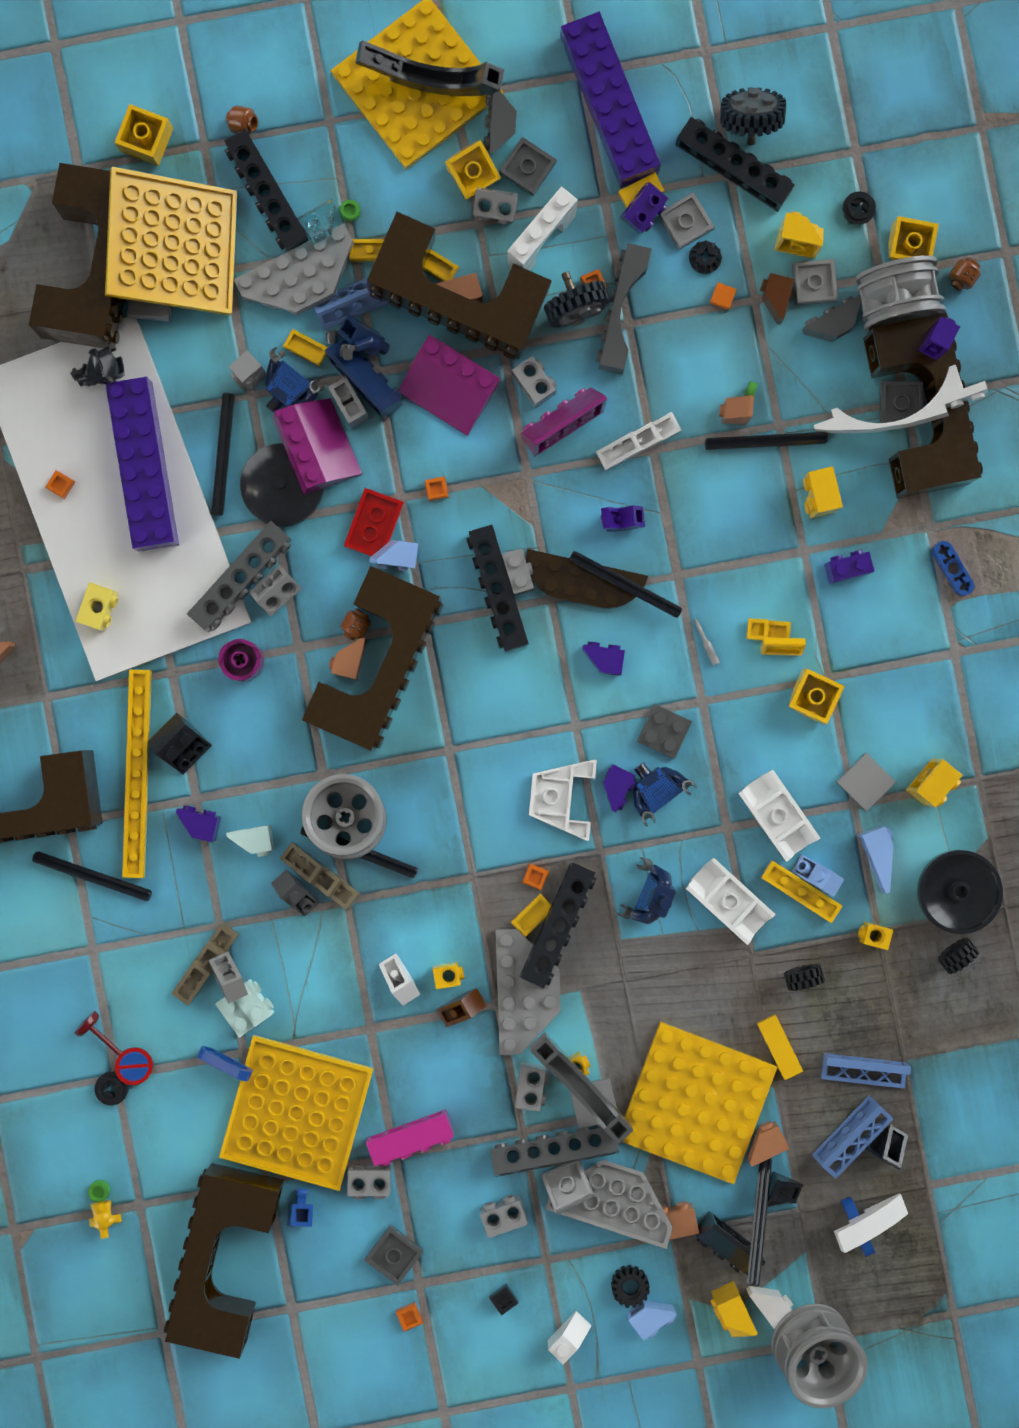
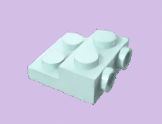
[215,979,274,1038]

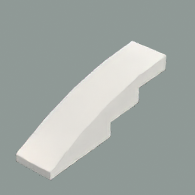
[596,412,682,470]
[834,1194,908,1253]

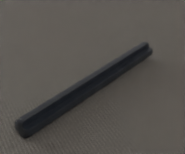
[211,393,235,516]
[705,432,828,450]
[569,551,682,618]
[300,826,418,878]
[32,851,152,901]
[747,1158,772,1287]

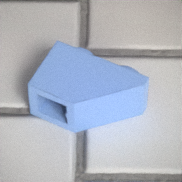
[369,540,418,571]
[791,854,844,897]
[627,1300,677,1341]

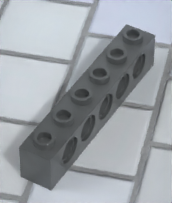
[187,521,292,632]
[490,1125,619,1177]

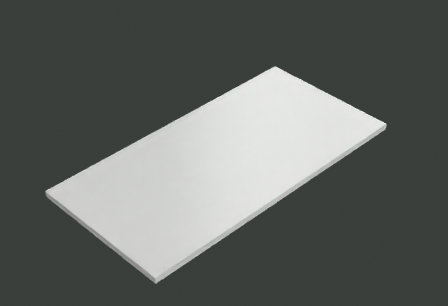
[0,317,252,681]

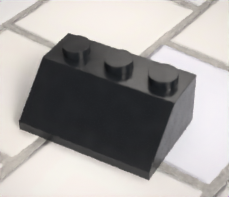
[696,1211,766,1275]

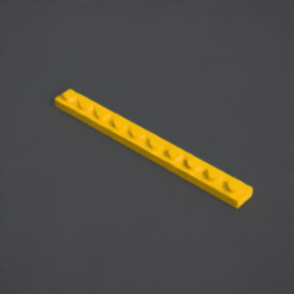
[122,669,152,878]

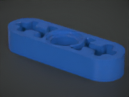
[932,541,974,596]
[197,1046,253,1081]
[841,1196,875,1257]

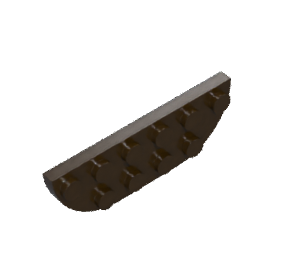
[526,549,648,609]

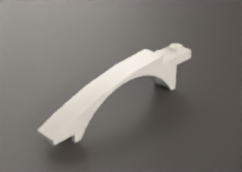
[814,364,989,434]

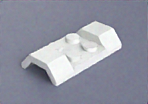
[738,770,820,862]
[686,858,776,945]

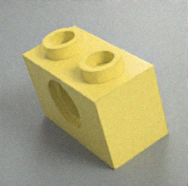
[75,582,119,631]

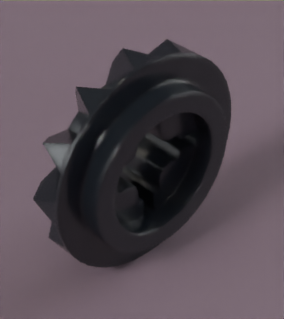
[842,191,876,226]
[689,240,722,274]
[95,1071,129,1106]

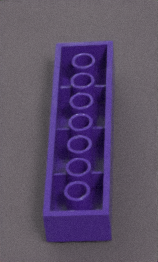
[560,11,661,189]
[105,376,179,552]

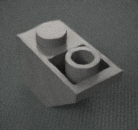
[271,869,320,916]

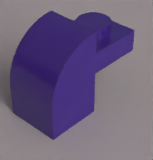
[600,505,645,532]

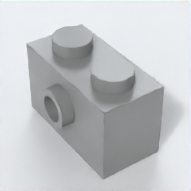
[502,548,534,596]

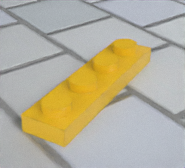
[761,860,843,923]

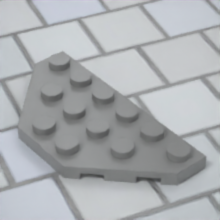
[234,223,354,315]
[496,928,561,1055]
[546,1160,673,1249]

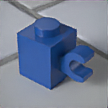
[287,1188,313,1227]

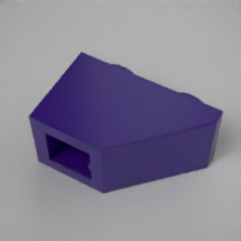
[582,641,625,676]
[602,764,636,812]
[176,805,221,842]

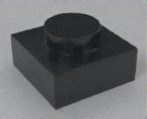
[489,1284,519,1316]

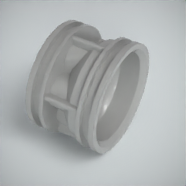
[855,256,946,332]
[302,774,387,860]
[771,1304,868,1408]

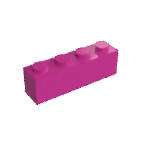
[366,1109,454,1167]

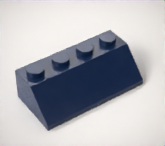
[324,339,403,421]

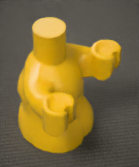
[89,1200,122,1239]

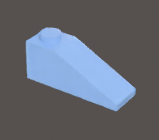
[858,825,894,894]

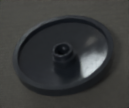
[240,443,324,527]
[917,850,1003,934]

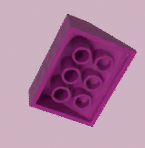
[398,334,500,436]
[521,387,607,457]
[273,398,362,495]

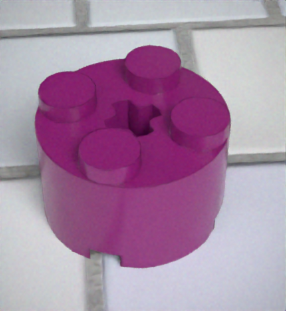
[218,639,264,682]

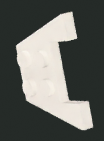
[529,760,597,841]

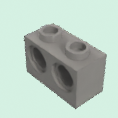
[473,187,519,224]
[229,350,266,392]
[512,356,557,408]
[328,377,369,428]
[249,564,302,616]
[209,952,248,1003]
[515,1062,549,1112]
[348,1165,391,1199]
[480,1194,528,1239]

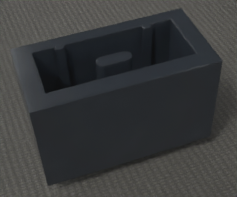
[148,713,212,775]

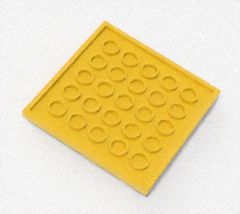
[330,0,504,170]
[105,167,237,315]
[622,1021,778,1184]
[219,1035,374,1191]

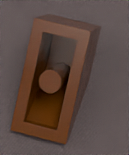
[760,273,794,324]
[436,988,487,1028]

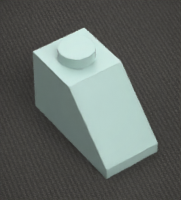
[226,825,275,857]

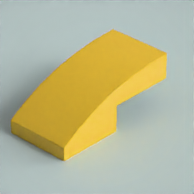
[747,618,791,641]

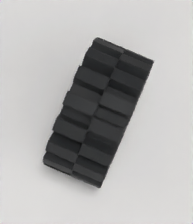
[938,938,979,974]
[784,964,825,991]
[611,1265,650,1308]

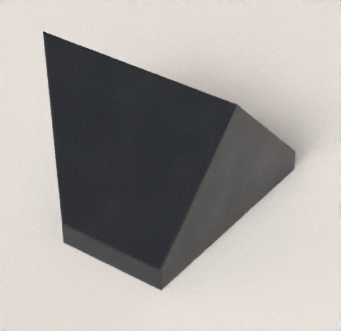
[864,1125,908,1170]
[768,1171,803,1207]

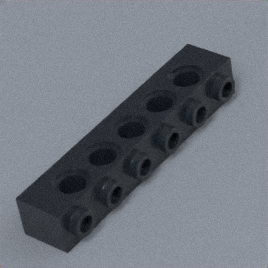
[675,117,795,212]
[224,129,309,252]
[466,524,529,652]
[519,862,597,989]

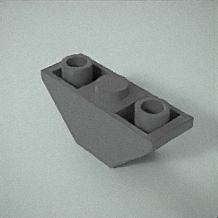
[483,91,517,156]
[802,295,861,342]

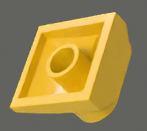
[444,140,501,200]

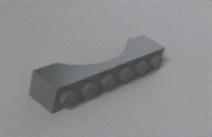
[596,243,652,374]
[530,1032,634,1145]

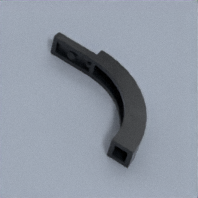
[355,40,504,96]

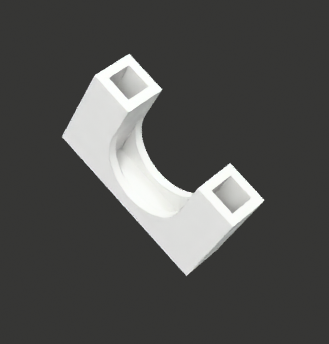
[507,186,578,271]

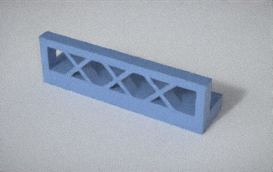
[314,278,389,330]
[821,1053,911,1089]
[812,1095,893,1179]

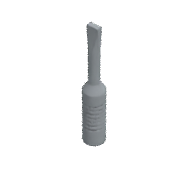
[694,619,720,666]

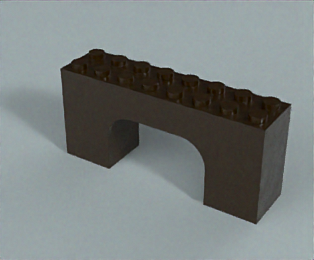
[29,163,127,349]
[367,211,552,359]
[863,313,983,499]
[302,566,443,751]
[0,750,103,843]
[163,1163,284,1359]

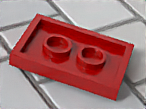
[344,488,404,556]

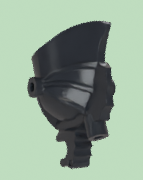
[70,346,125,387]

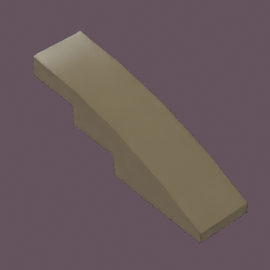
[280,842,361,911]
[172,922,239,1006]

